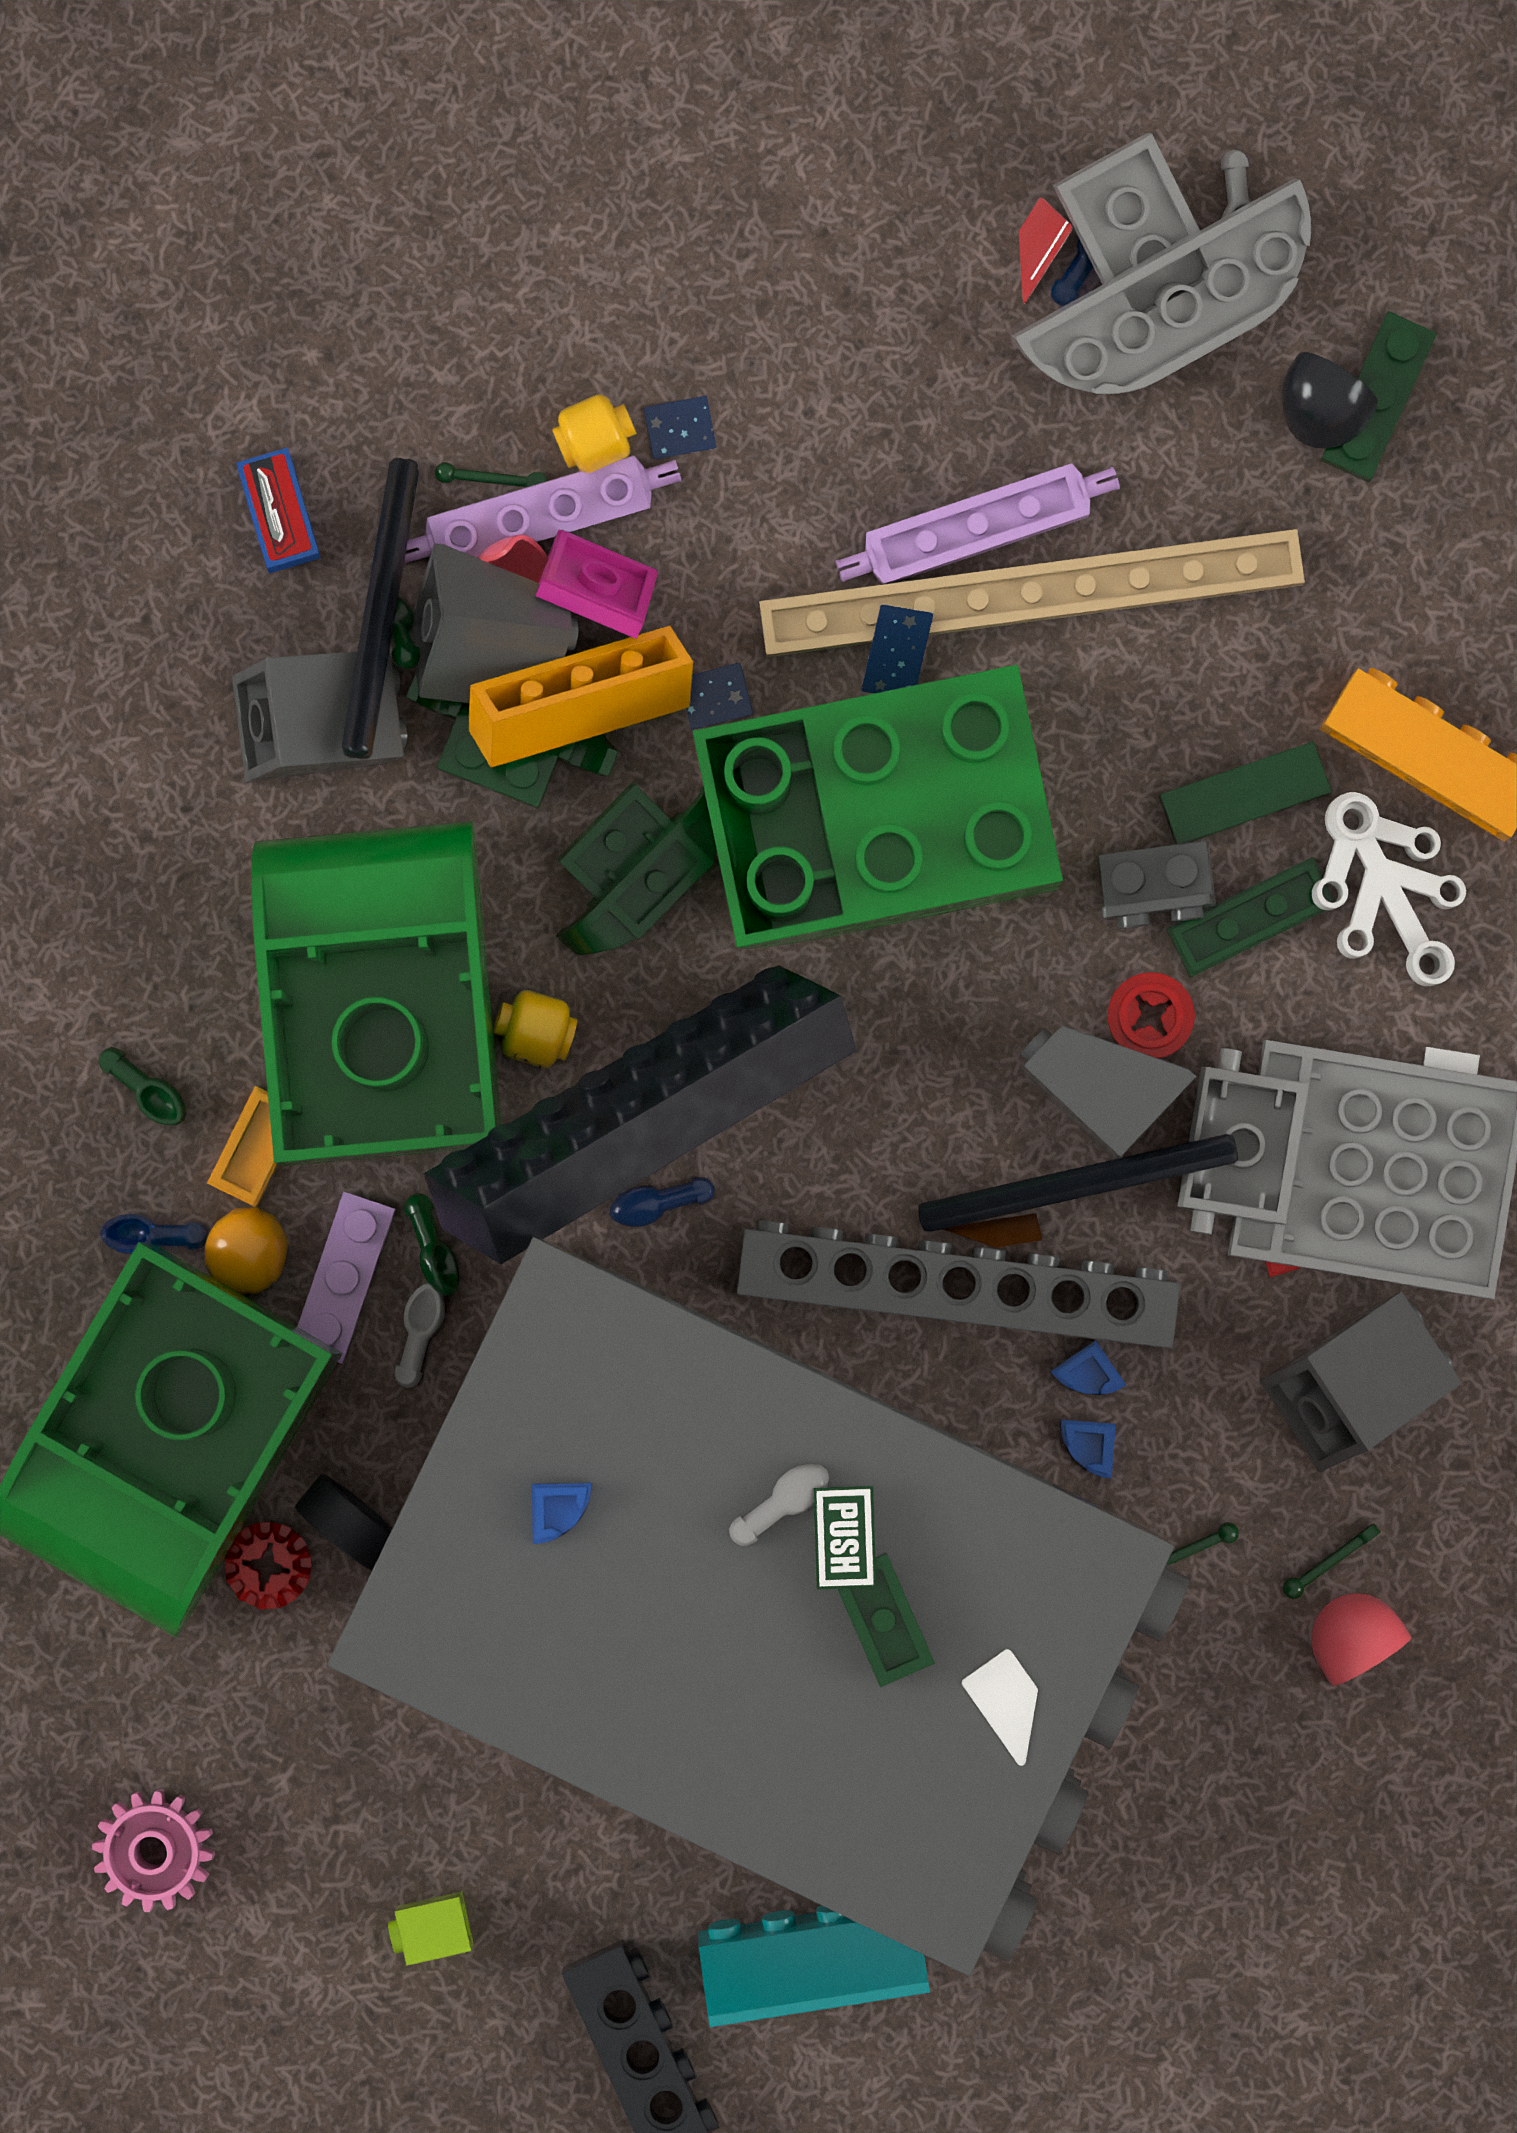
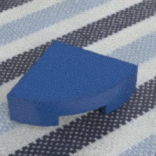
[1050,1340,1126,1395]
[1060,1419,1116,1479]
[532,1483,592,1544]

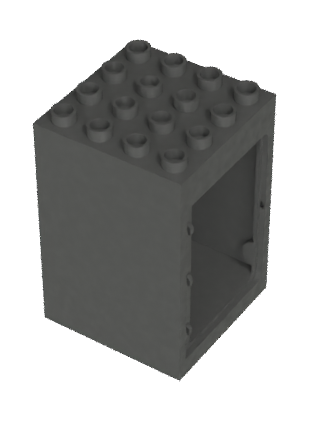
[327,1237,1190,1977]

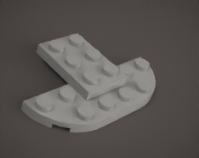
[1011,133,1311,394]

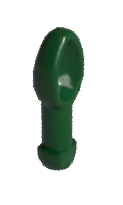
[391,597,420,670]
[98,1047,186,1126]
[404,1193,459,1296]

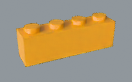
[469,626,693,768]
[1319,668,1517,842]

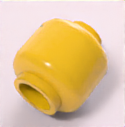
[552,394,637,473]
[493,990,577,1068]

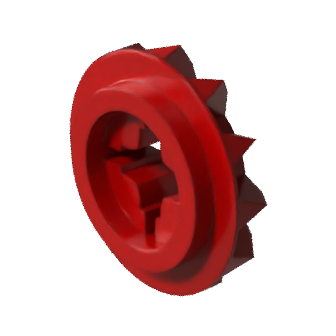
[1107,972,1195,1059]
[224,1522,312,1609]

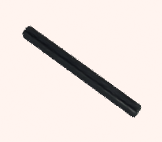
[342,458,419,760]
[918,1134,1238,1232]

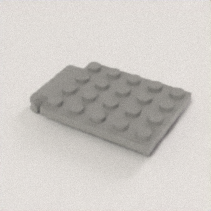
[1177,1040,1517,1300]

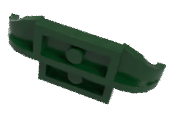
[406,673,619,809]
[556,782,717,955]

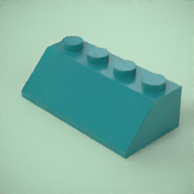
[698,1905,930,2027]

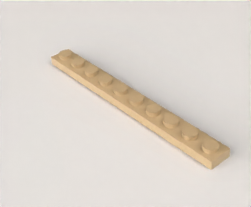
[759,529,1305,657]

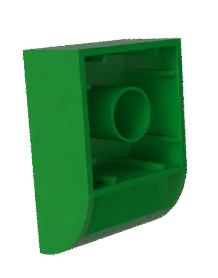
[692,664,1063,949]
[251,821,502,1166]
[0,1242,343,1638]

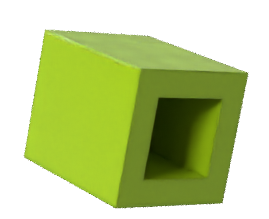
[388,1891,474,1966]

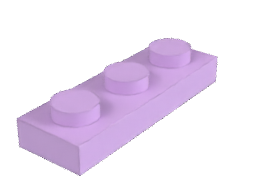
[298,1192,396,1364]

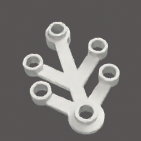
[1312,792,1466,986]

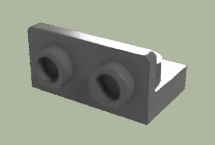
[1099,841,1217,929]

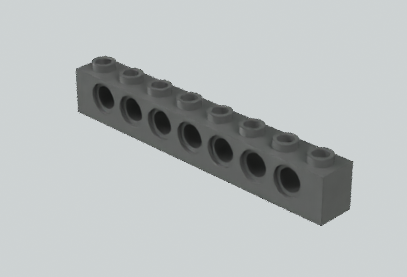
[737,1220,1181,1348]

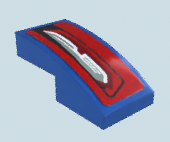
[236,447,321,574]

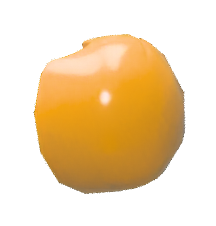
[204,1207,289,1294]

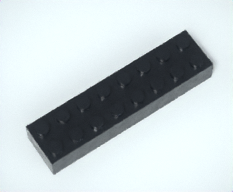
[423,965,857,1264]

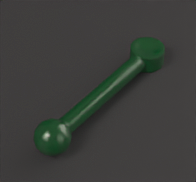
[435,462,547,487]
[1167,1522,1239,1565]
[1283,1523,1381,1599]

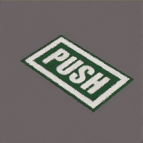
[813,1486,877,1590]

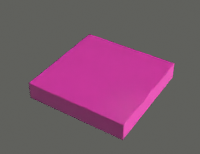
[535,530,658,639]

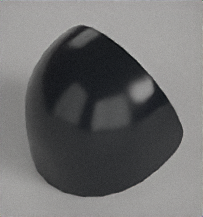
[1282,352,1378,448]

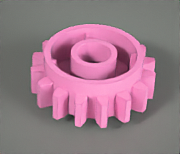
[92,1789,215,1912]

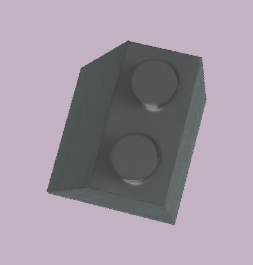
[410,543,578,703]
[232,650,407,783]
[1019,1026,1196,1160]
[1260,1291,1462,1472]

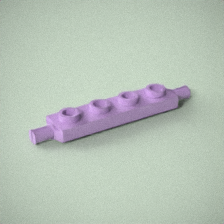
[404,455,682,565]
[835,463,1120,585]

